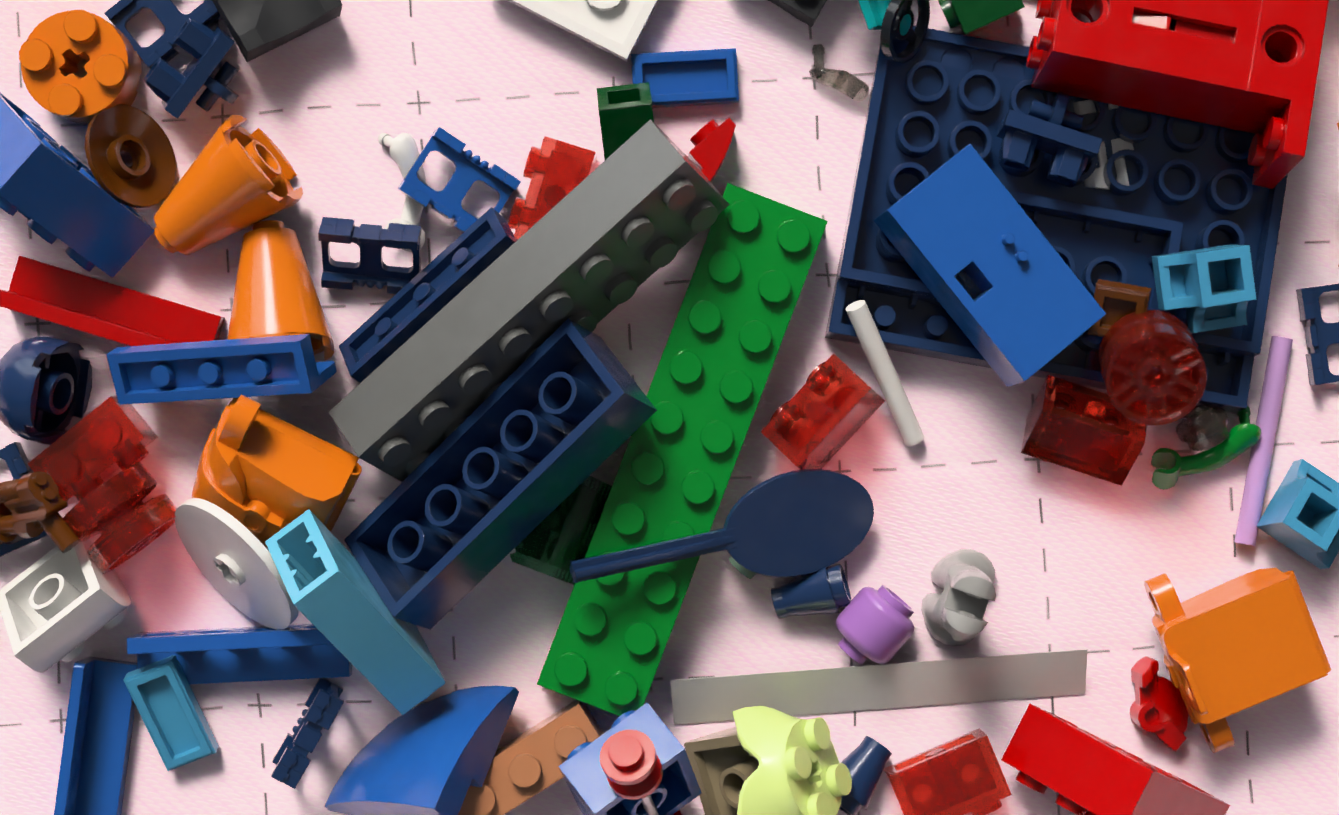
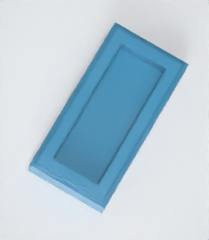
[123,655,219,771]

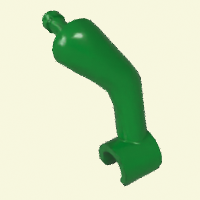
[1151,405,1261,490]

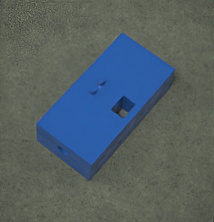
[874,144,1106,387]

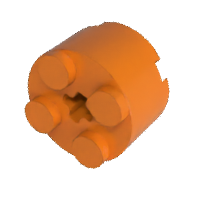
[19,10,142,124]

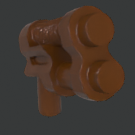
[0,471,80,553]

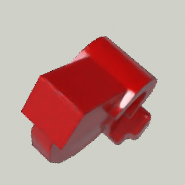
[1129,656,1189,752]

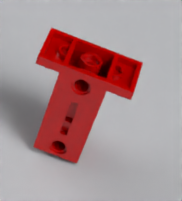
[1026,0,1329,189]

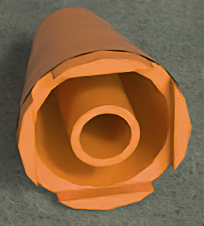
[154,115,303,255]
[227,220,334,361]

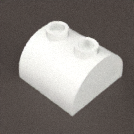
[0,529,131,673]

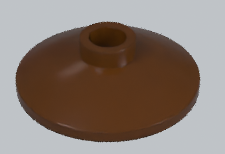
[85,104,176,208]

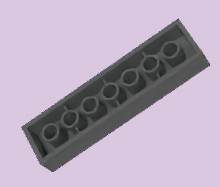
[328,119,730,482]

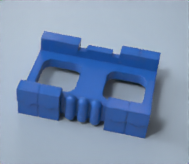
[397,127,521,232]

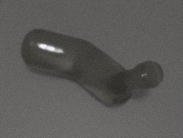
[809,44,869,102]

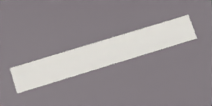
[670,649,1088,725]

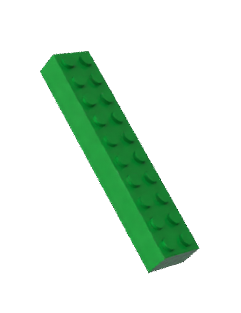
[537,183,828,716]

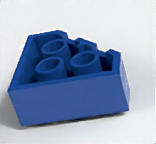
[0,92,155,278]

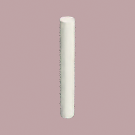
[846,300,925,446]

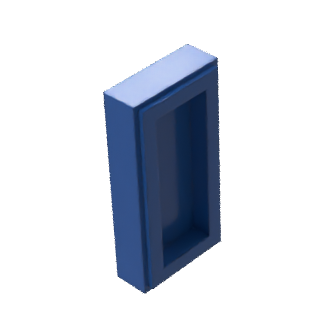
[631,48,739,108]

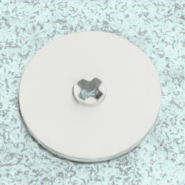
[174,498,299,630]

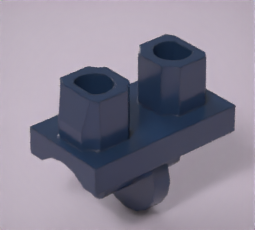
[143,18,239,119]
[996,91,1103,187]

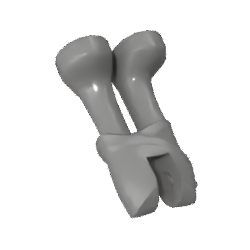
[921,548,996,646]

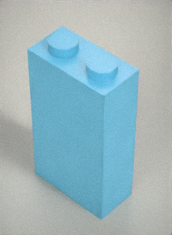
[265,509,446,715]

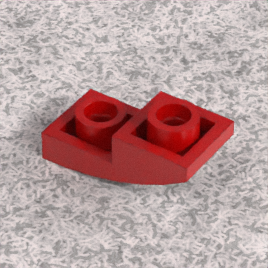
[688,118,736,183]

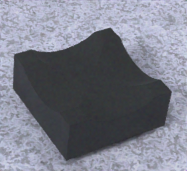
[212,0,343,62]

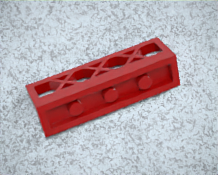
[0,256,225,346]

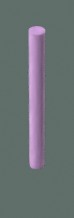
[1234,336,1293,546]

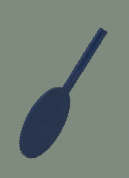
[569,469,874,583]

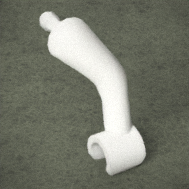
[378,132,427,253]

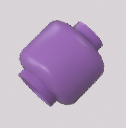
[836,584,914,665]

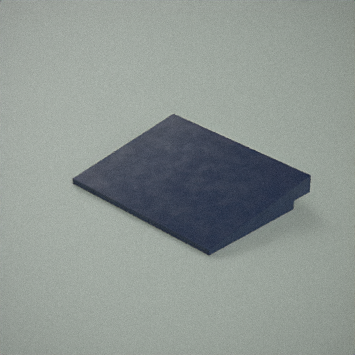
[825,26,1288,413]

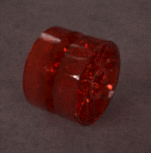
[1098,310,1207,425]
[63,462,177,574]

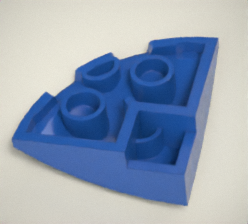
[324,686,519,815]

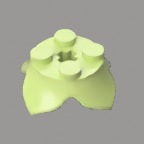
[732,706,852,815]

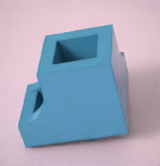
[1152,244,1257,333]
[1256,459,1339,569]

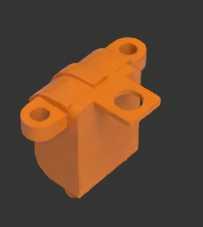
[192,394,362,547]
[1144,568,1331,753]

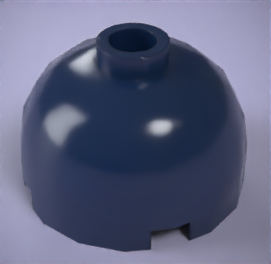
[0,336,92,445]

